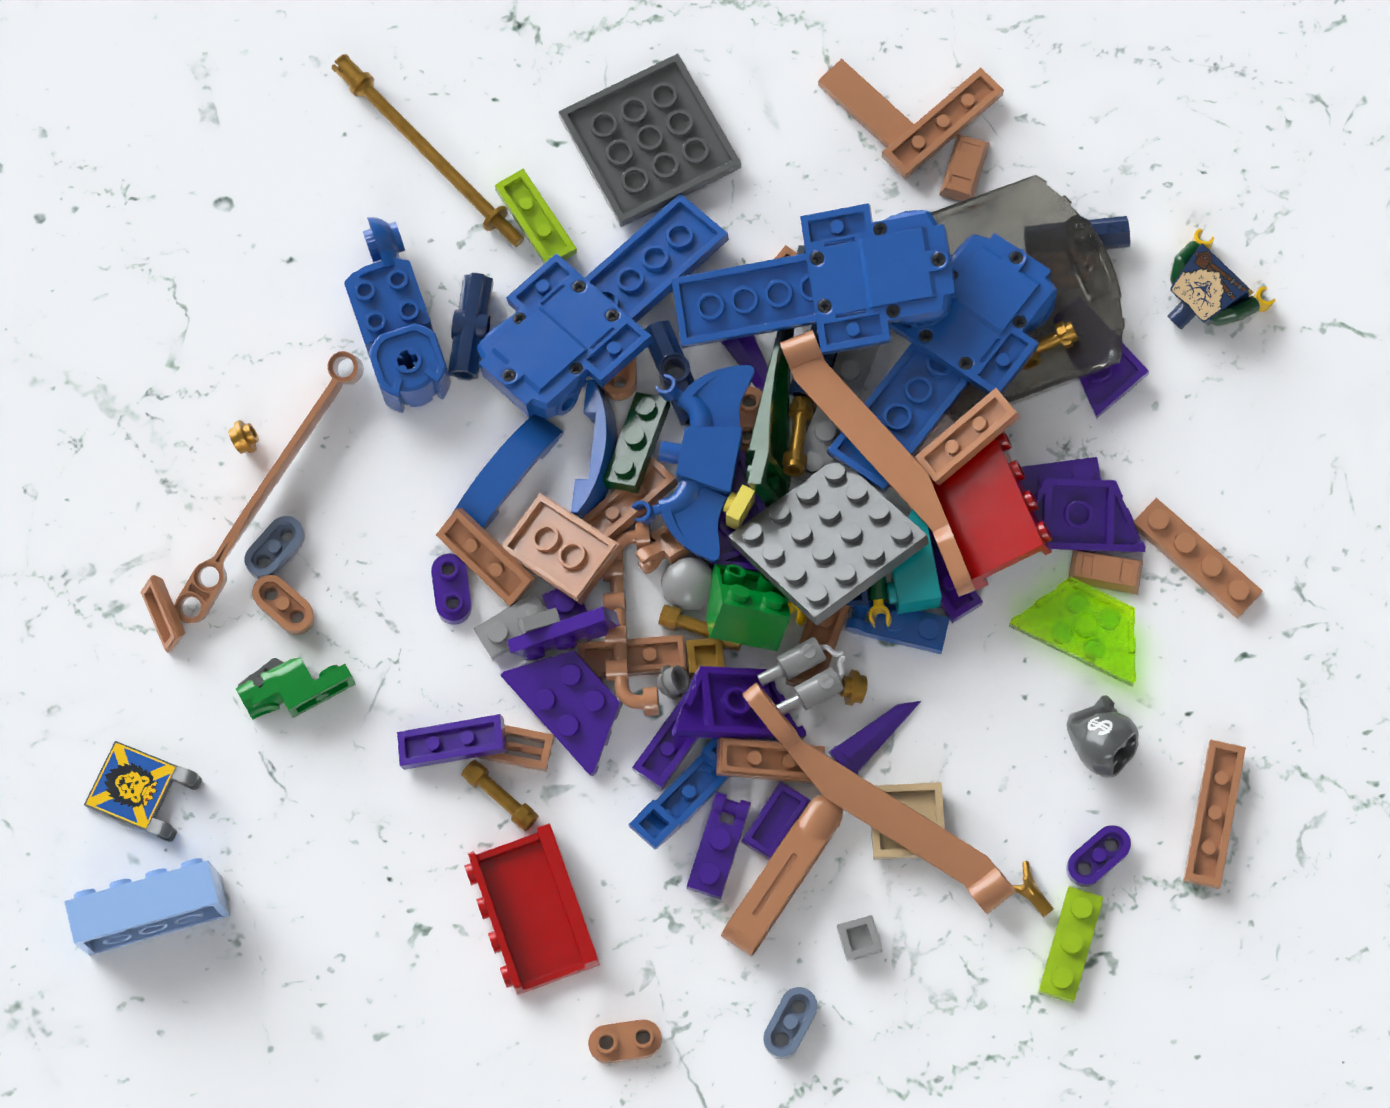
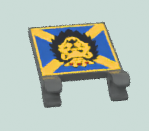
[84,741,202,842]

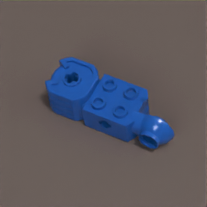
[344,217,451,413]

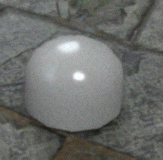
[661,557,713,611]

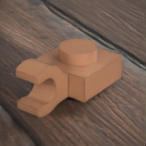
[635,525,691,574]

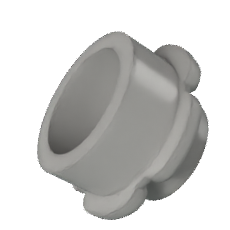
[657,665,690,700]

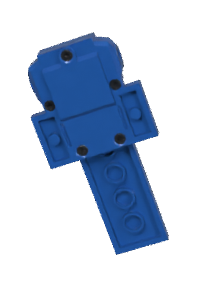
[477,193,729,419]
[671,203,958,355]
[827,233,1057,494]

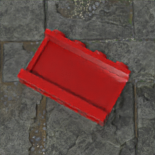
[916,431,1053,591]
[464,823,600,995]

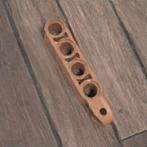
[721,794,843,957]

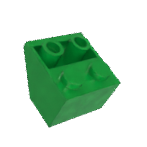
[706,563,791,651]

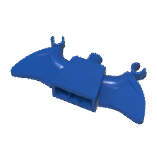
[632,365,755,562]

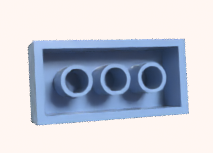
[64,858,230,956]

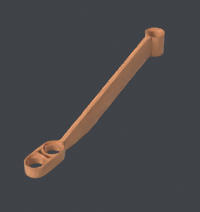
[780,330,975,597]
[174,351,364,623]
[742,682,1016,914]

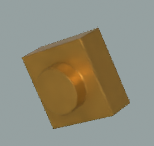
[686,638,725,678]

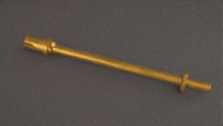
[331,54,524,247]

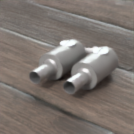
[757,636,846,715]

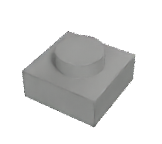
[518,605,560,634]
[837,915,882,962]

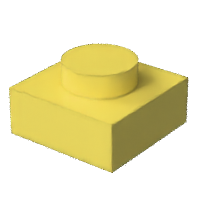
[723,484,755,530]

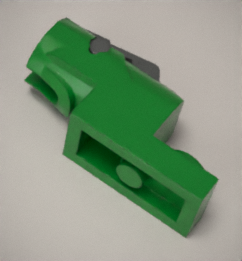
[235,657,356,720]

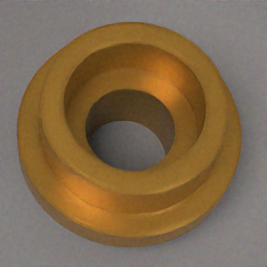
[228,420,259,454]
[839,670,868,706]

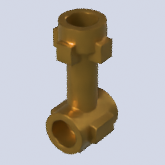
[1022,321,1079,370]

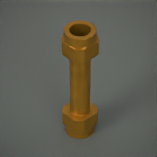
[782,396,814,477]
[658,604,742,652]
[461,759,539,832]

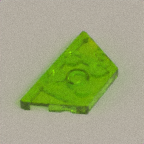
[1008,576,1137,687]

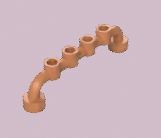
[602,522,659,716]

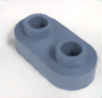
[244,516,305,579]
[763,987,818,1059]

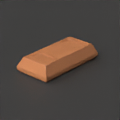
[939,134,990,204]
[1068,550,1143,595]
[140,575,186,653]

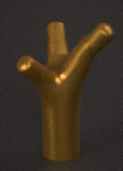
[1012,861,1054,917]

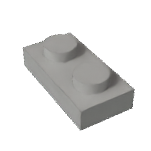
[474,592,542,661]

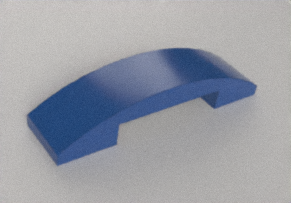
[571,380,618,519]
[451,415,564,530]
[628,738,730,850]

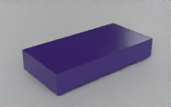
[741,781,811,860]

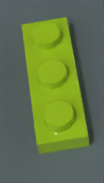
[494,168,577,263]
[1038,886,1104,1003]

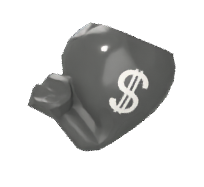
[1066,695,1139,777]

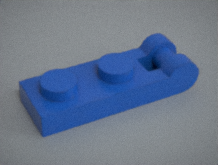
[845,601,950,654]

